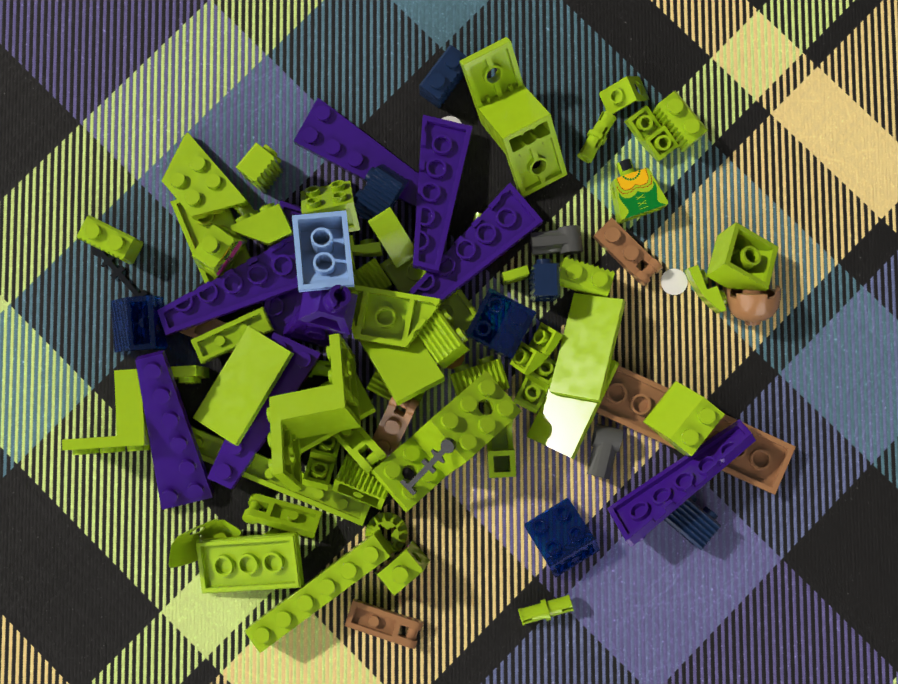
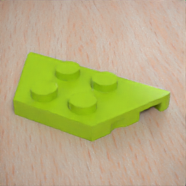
[161,132,249,220]
[340,285,442,348]

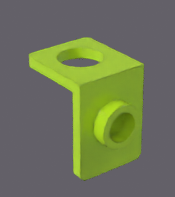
[599,76,649,114]

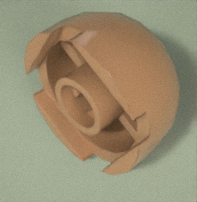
[726,285,781,326]

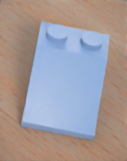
[292,211,355,292]

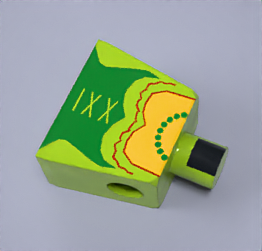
[610,159,669,224]

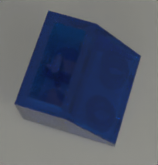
[465,288,536,361]
[111,295,167,353]

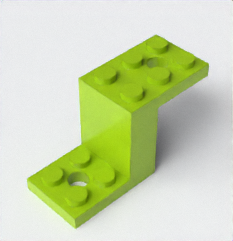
[460,37,567,198]
[266,333,361,492]
[62,365,209,455]
[371,371,522,512]

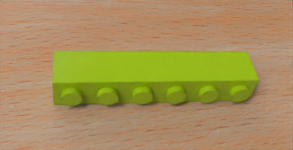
[244,529,394,653]

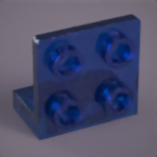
[524,498,600,578]

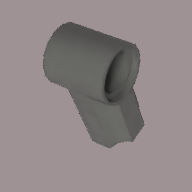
[530,225,583,256]
[587,424,623,479]

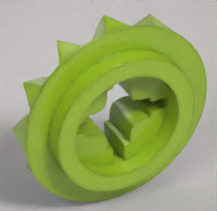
[365,512,408,554]

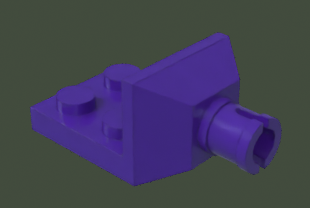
[283,285,358,348]

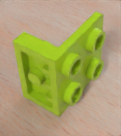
[300,180,360,233]

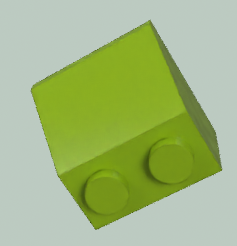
[706,222,779,291]
[643,381,725,457]

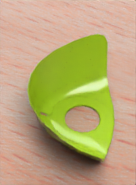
[169,519,241,568]

